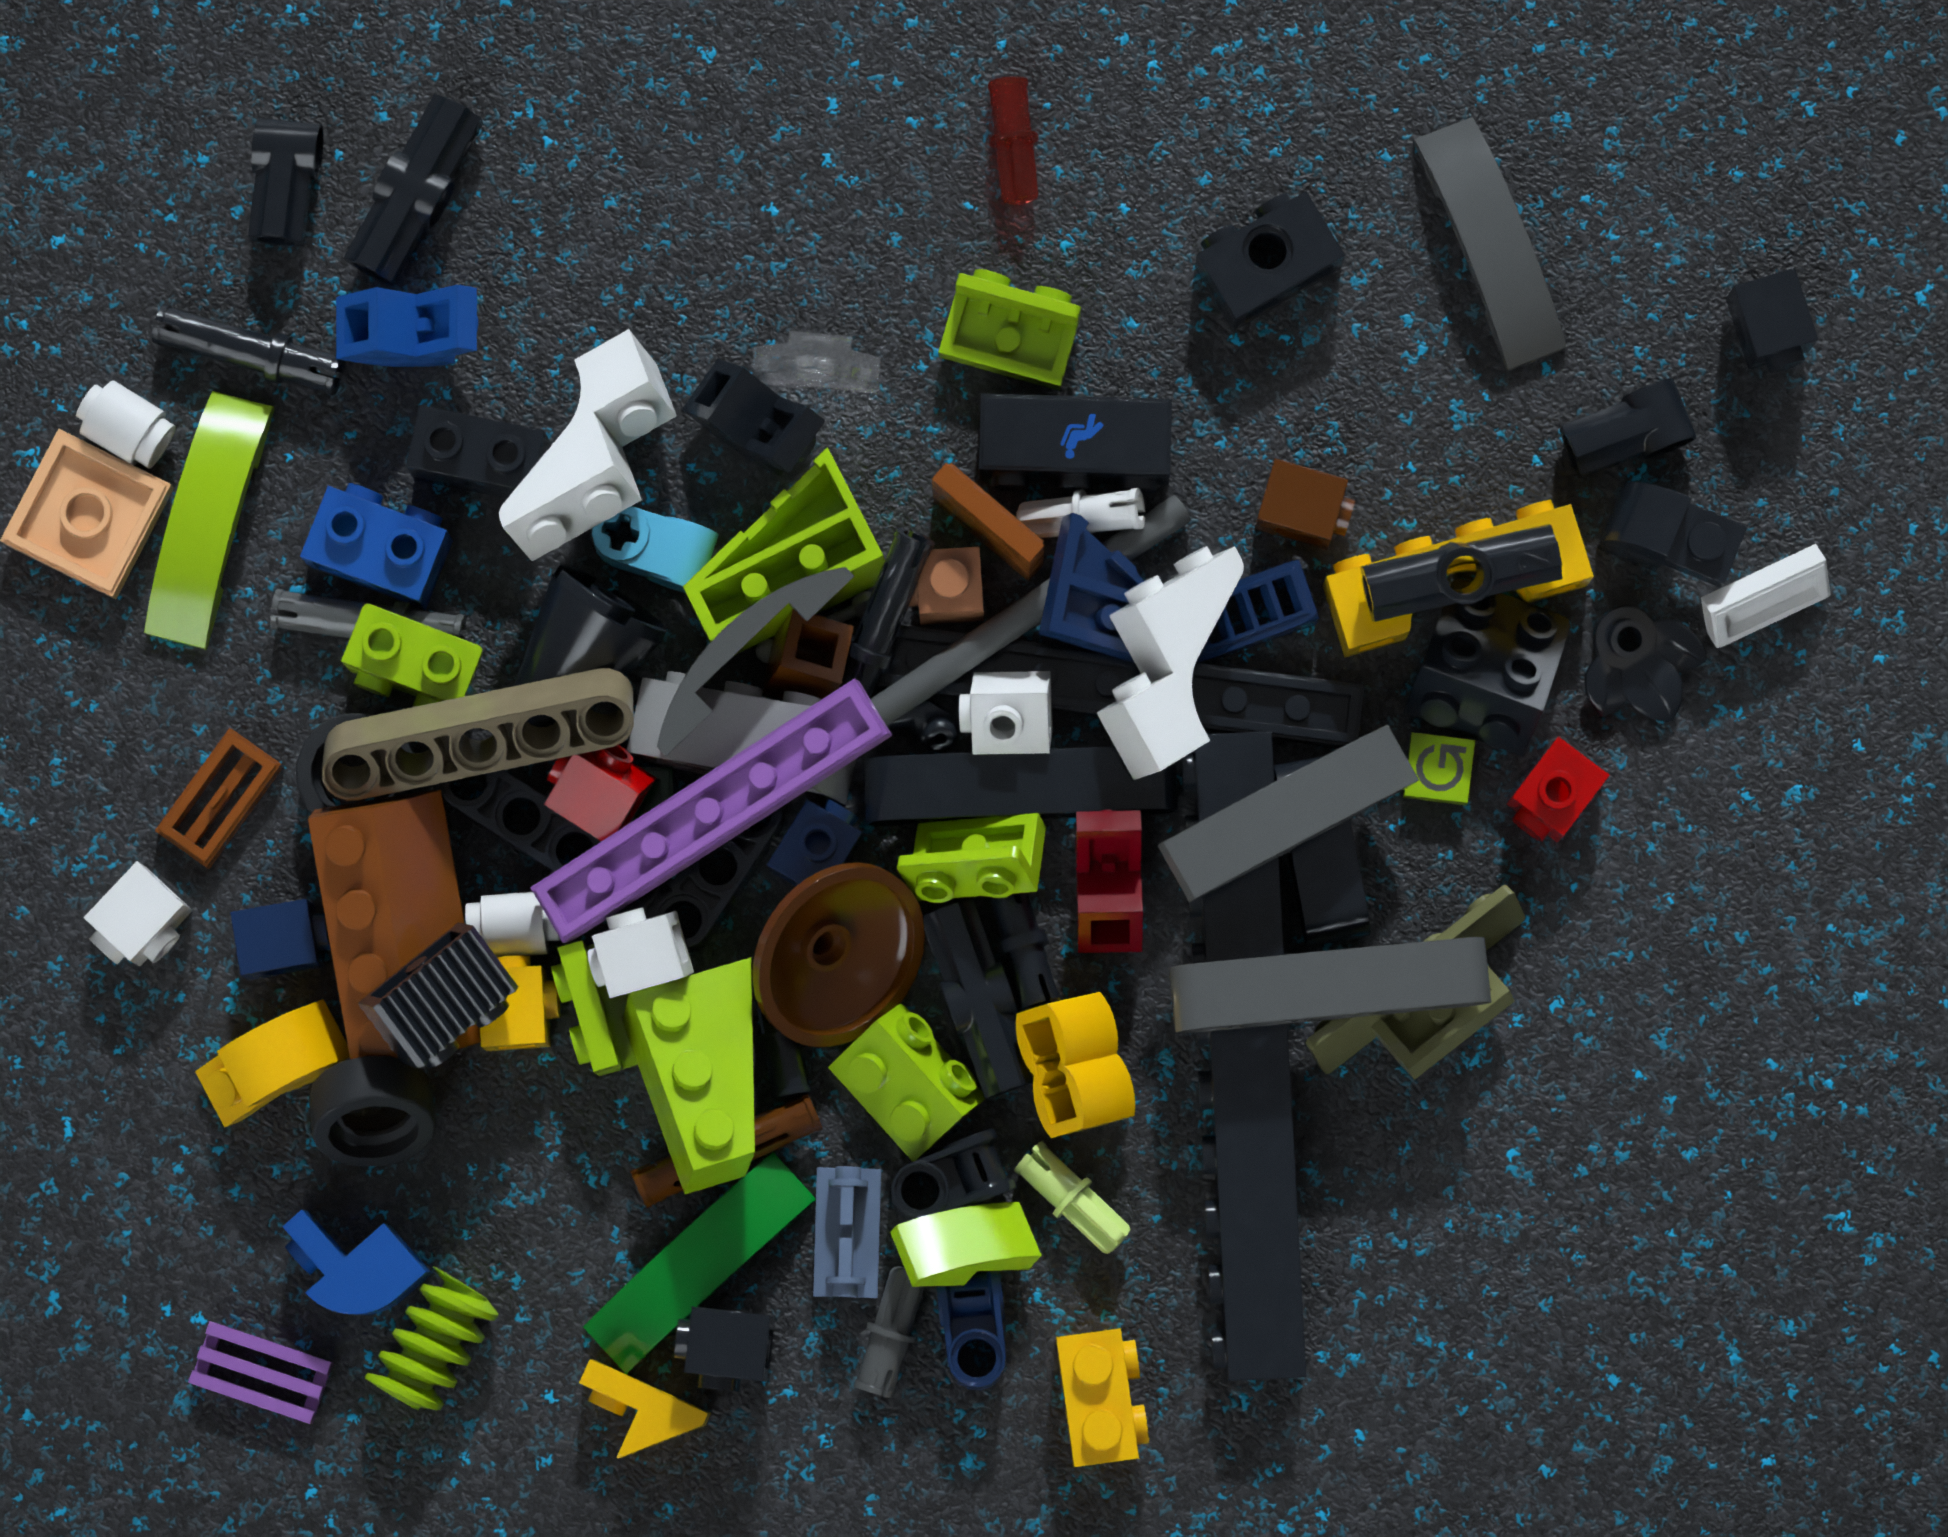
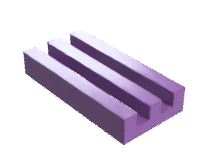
[188,1321,334,1424]

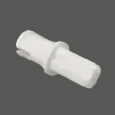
[1016,488,1145,538]

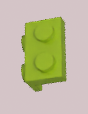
[938,269,1081,391]
[341,604,483,707]
[897,813,1046,903]
[551,940,638,1076]
[828,1004,985,1162]

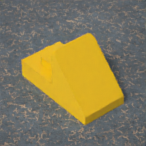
[579,1359,711,1459]

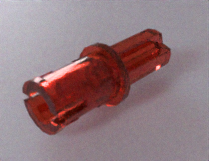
[988,76,1039,205]

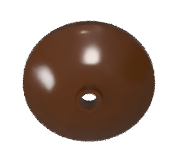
[752,863,925,1047]

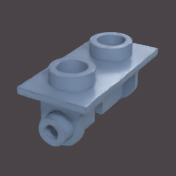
[813,1166,881,1298]

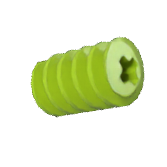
[365,1266,498,1410]

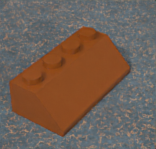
[308,789,481,1059]

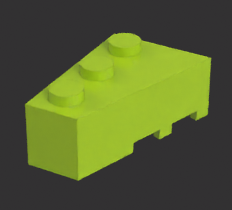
[683,447,885,655]
[622,957,755,1195]

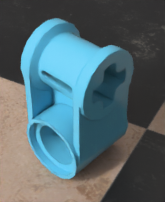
[592,506,719,593]

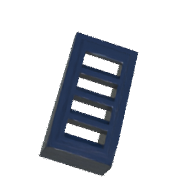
[1196,559,1319,664]

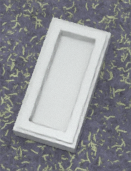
[1701,544,1831,648]

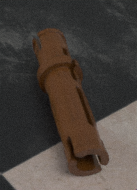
[630,1092,823,1208]

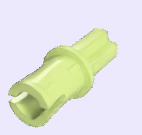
[1014,1141,1130,1254]

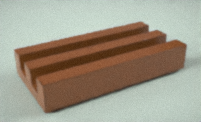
[155,728,284,869]

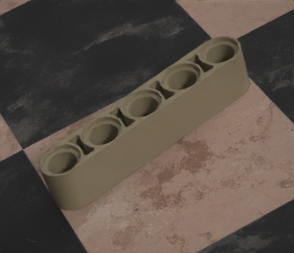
[322,668,634,801]

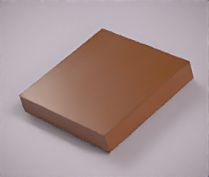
[932,462,1044,582]

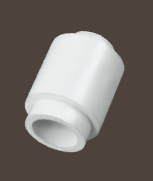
[76,380,176,469]
[465,891,560,957]

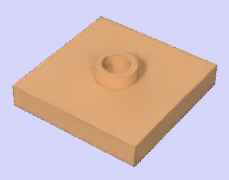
[0,429,174,600]

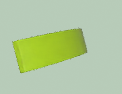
[144,391,275,650]

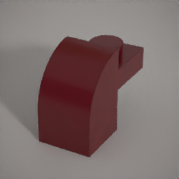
[1075,809,1143,953]

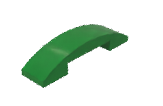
[583,1152,816,1375]

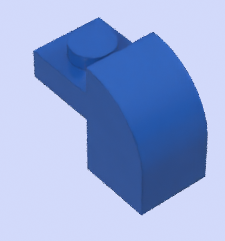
[336,284,478,367]
[282,1210,433,1315]

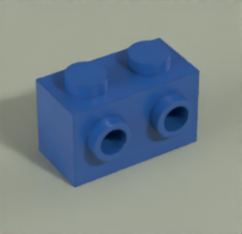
[300,483,453,610]

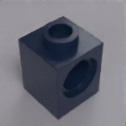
[230,899,331,980]

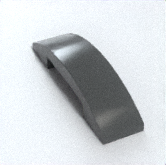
[1414,117,1567,372]
[657,567,854,756]

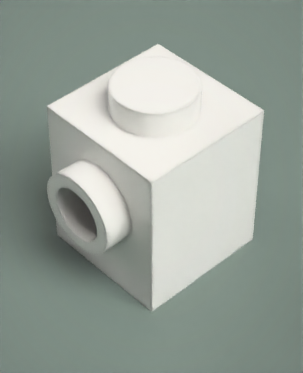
[959,671,1053,754]
[83,861,193,966]
[588,907,694,998]

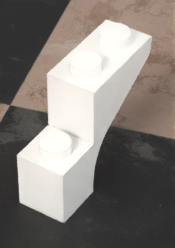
[499,329,677,561]
[1097,546,1244,780]

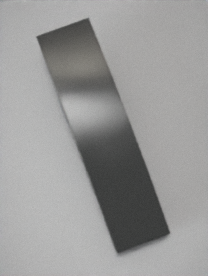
[1158,724,1419,903]

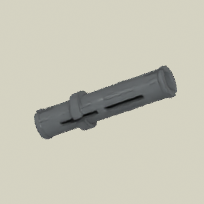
[270,589,466,640]

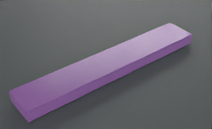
[530,678,892,944]

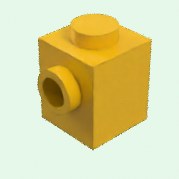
[480,955,560,1051]

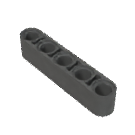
[1168,937,1492,1033]

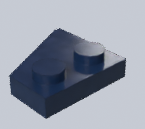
[1039,513,1144,663]

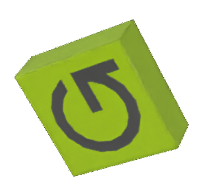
[1403,732,1475,806]

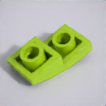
[890,1202,1042,1287]

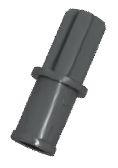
[854,1266,925,1398]

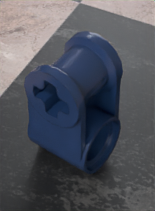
[936,1271,1006,1390]

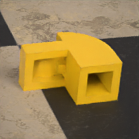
[195,999,350,1128]

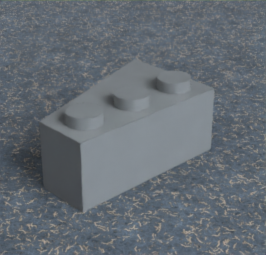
[626,671,856,805]

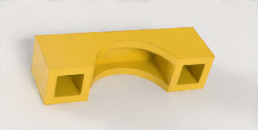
[1323,500,1594,658]

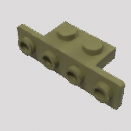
[1305,885,1525,1080]

